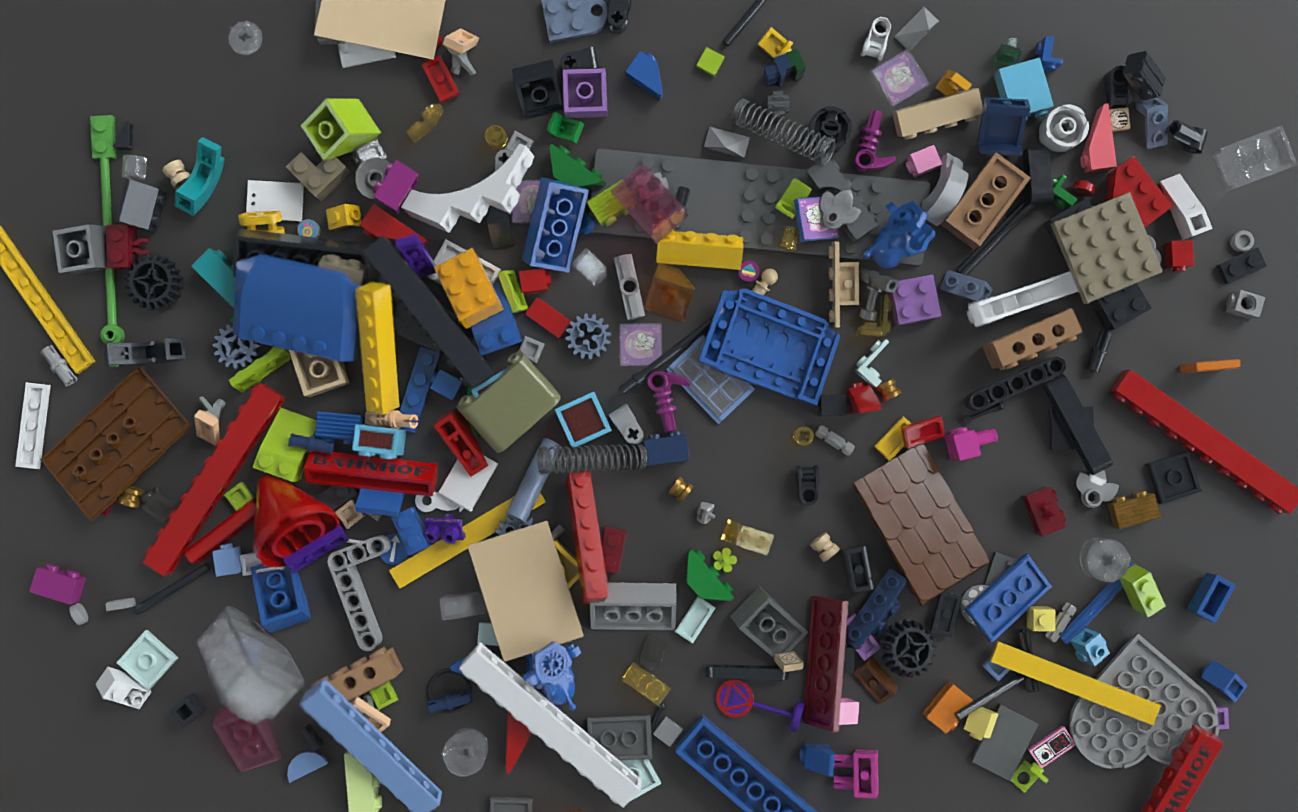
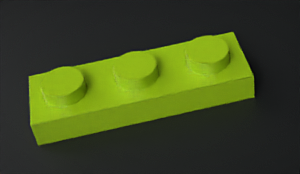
[229,347,292,393]

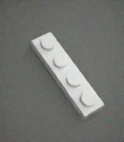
[15,382,51,469]

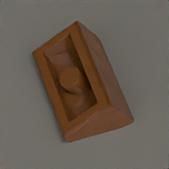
[853,656,898,704]

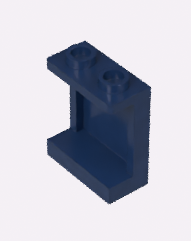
[977,97,1031,157]

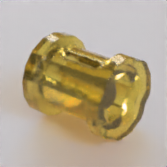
[778,226,799,252]
[793,427,814,446]

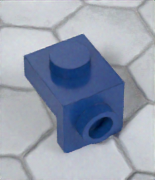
[1035,36,1063,71]

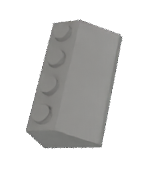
[590,582,676,630]

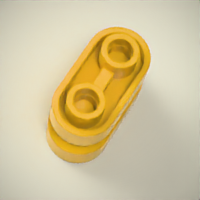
[238,210,285,234]

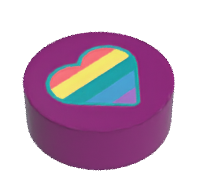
[738,261,759,282]

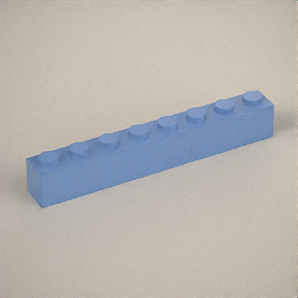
[300,678,442,812]

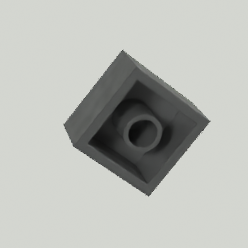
[53,224,109,274]

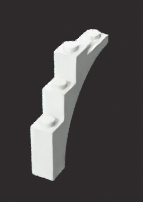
[401,144,534,233]
[967,272,1078,327]

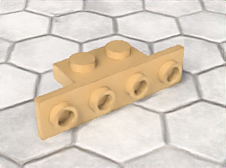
[828,241,859,327]

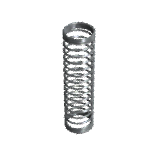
[731,99,836,165]
[537,444,647,475]

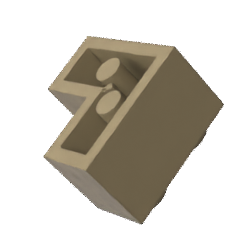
[286,152,351,201]

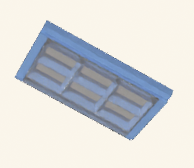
[666,335,755,424]

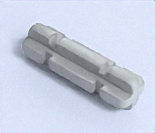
[815,425,855,456]
[1045,602,1076,642]

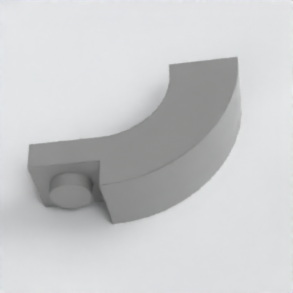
[922,153,968,226]

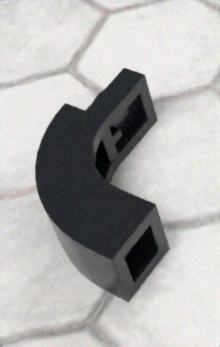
[103,338,186,366]

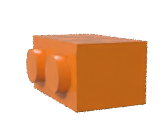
[922,680,973,734]

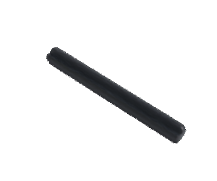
[957,197,1035,276]

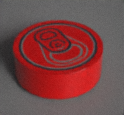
[1072,180,1095,197]

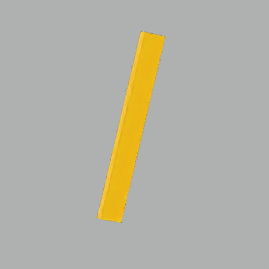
[0,226,96,374]
[389,492,546,588]
[989,641,1161,725]

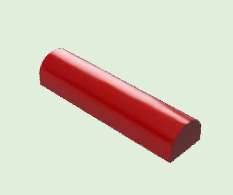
[184,498,256,563]

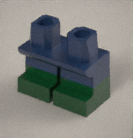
[763,48,806,87]

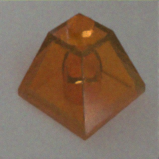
[644,263,695,322]

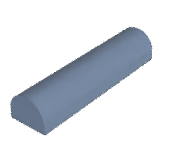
[506,438,562,524]

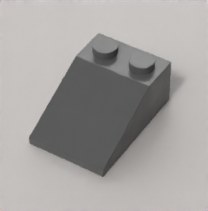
[730,586,808,658]

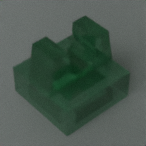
[994,37,1022,65]

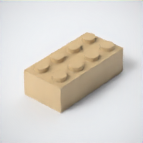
[289,350,351,397]

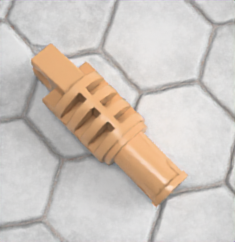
[365,410,418,429]

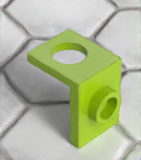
[775,178,812,219]
[1010,759,1048,793]

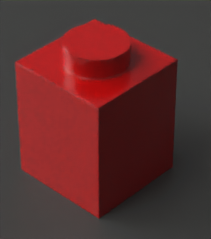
[1164,240,1194,272]
[519,268,552,295]

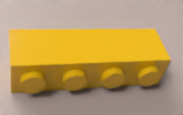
[656,229,743,270]

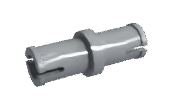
[40,345,77,386]

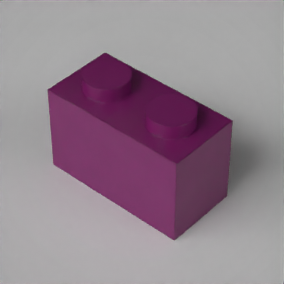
[29,564,86,605]

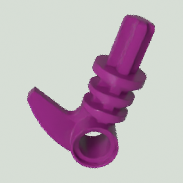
[853,110,896,173]
[648,371,691,432]

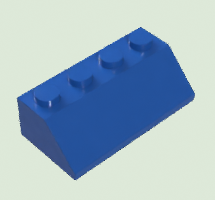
[522,177,589,272]

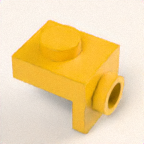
[757,27,793,59]
[326,204,361,231]

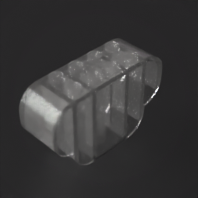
[197,606,304,723]

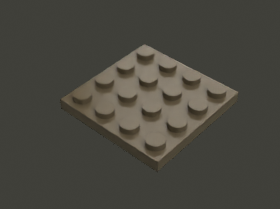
[1051,192,1163,304]

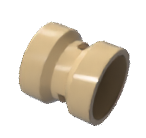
[162,160,190,189]
[810,532,840,562]

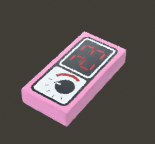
[1027,726,1075,768]

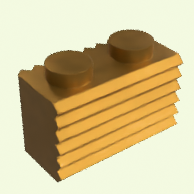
[1107,490,1161,529]

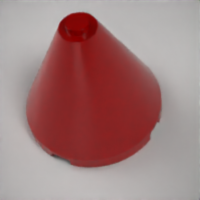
[254,474,339,567]

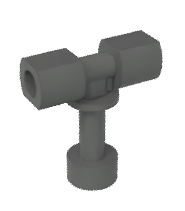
[859,267,898,321]

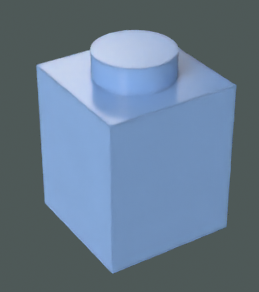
[212,543,242,576]

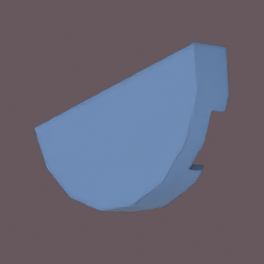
[287,750,329,783]

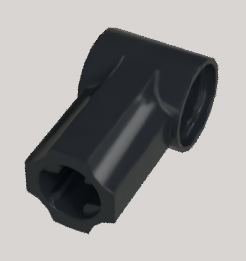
[1166,120,1208,154]

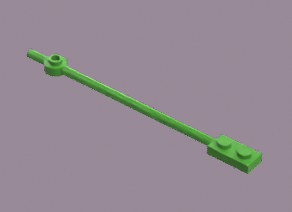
[90,115,125,367]

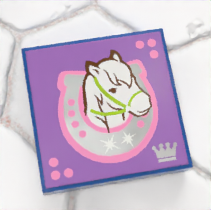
[793,197,840,242]

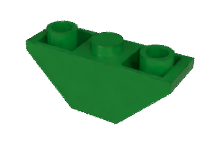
[549,144,606,190]
[686,548,734,601]

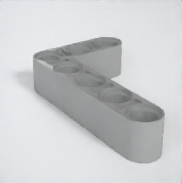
[328,535,391,651]

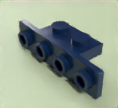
[845,569,908,650]

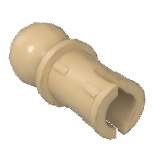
[752,269,778,295]

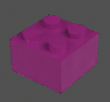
[373,160,420,214]

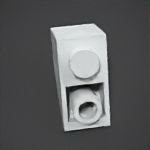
[96,667,151,709]

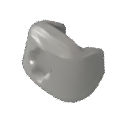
[697,502,715,524]

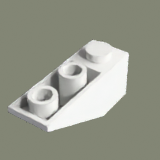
[1159,174,1212,240]

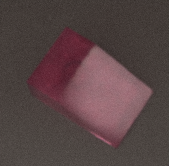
[610,163,689,244]
[212,696,281,773]

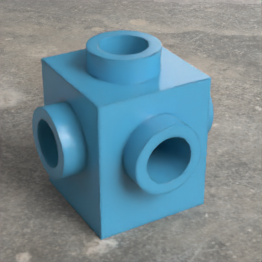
[1070,628,1110,666]

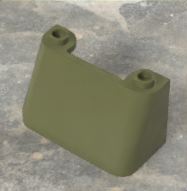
[456,350,560,453]

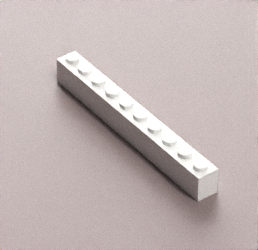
[459,642,642,807]

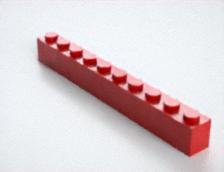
[1109,369,1298,514]
[143,383,286,576]

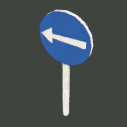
[347,533,409,565]

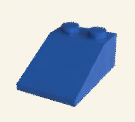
[471,282,523,355]
[250,564,311,633]

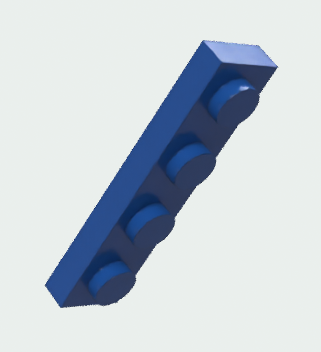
[400,346,441,433]

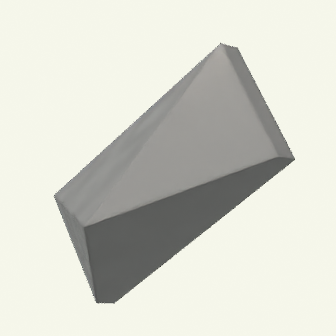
[894,7,939,52]
[704,127,750,158]

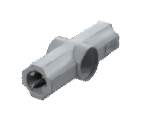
[614,254,645,320]

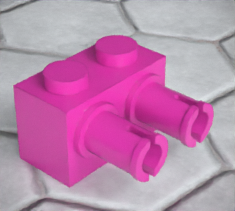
[944,427,998,461]
[834,749,879,798]

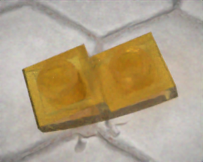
[406,103,444,143]
[622,662,671,706]

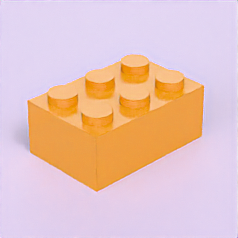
[434,248,504,329]

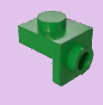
[547,112,584,144]
[1052,175,1077,209]

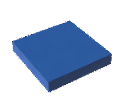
[355,489,405,517]

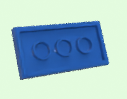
[965,554,1052,642]

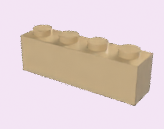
[892,88,983,140]

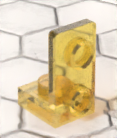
[858,294,892,338]
[721,519,774,555]

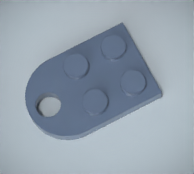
[542,0,608,43]

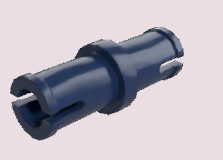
[289,433,335,455]
[427,689,472,714]

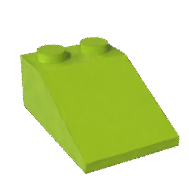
[253,408,317,482]

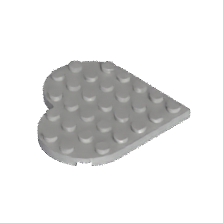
[1069,632,1219,769]

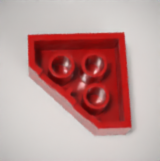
[1104,156,1172,228]

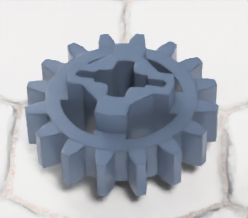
[213,324,261,369]

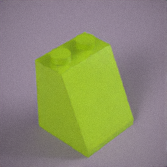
[301,99,381,160]

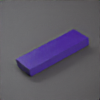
[395,234,437,278]
[283,526,349,573]

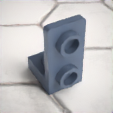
[1136,98,1168,149]
[940,270,993,303]

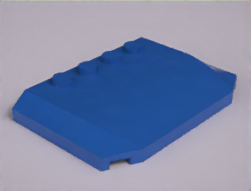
[233,254,362,361]
[697,289,840,406]

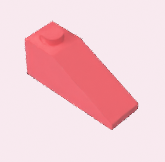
[1080,104,1117,174]

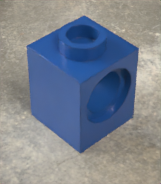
[430,369,464,401]

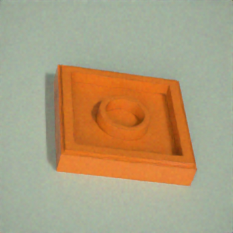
[1180,359,1240,373]

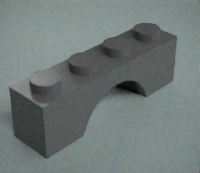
[805,159,877,243]

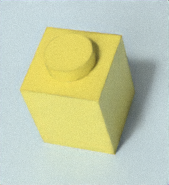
[1027,606,1055,631]
[964,707,998,740]

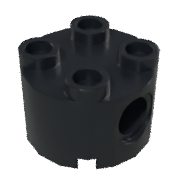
[808,106,852,153]

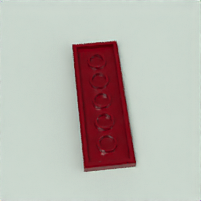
[803,595,848,732]

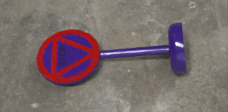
[716,679,804,733]

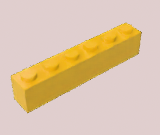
[356,282,400,415]

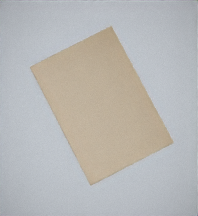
[314,0,445,60]
[468,521,583,662]

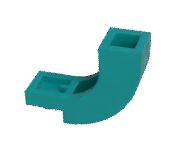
[175,137,225,216]

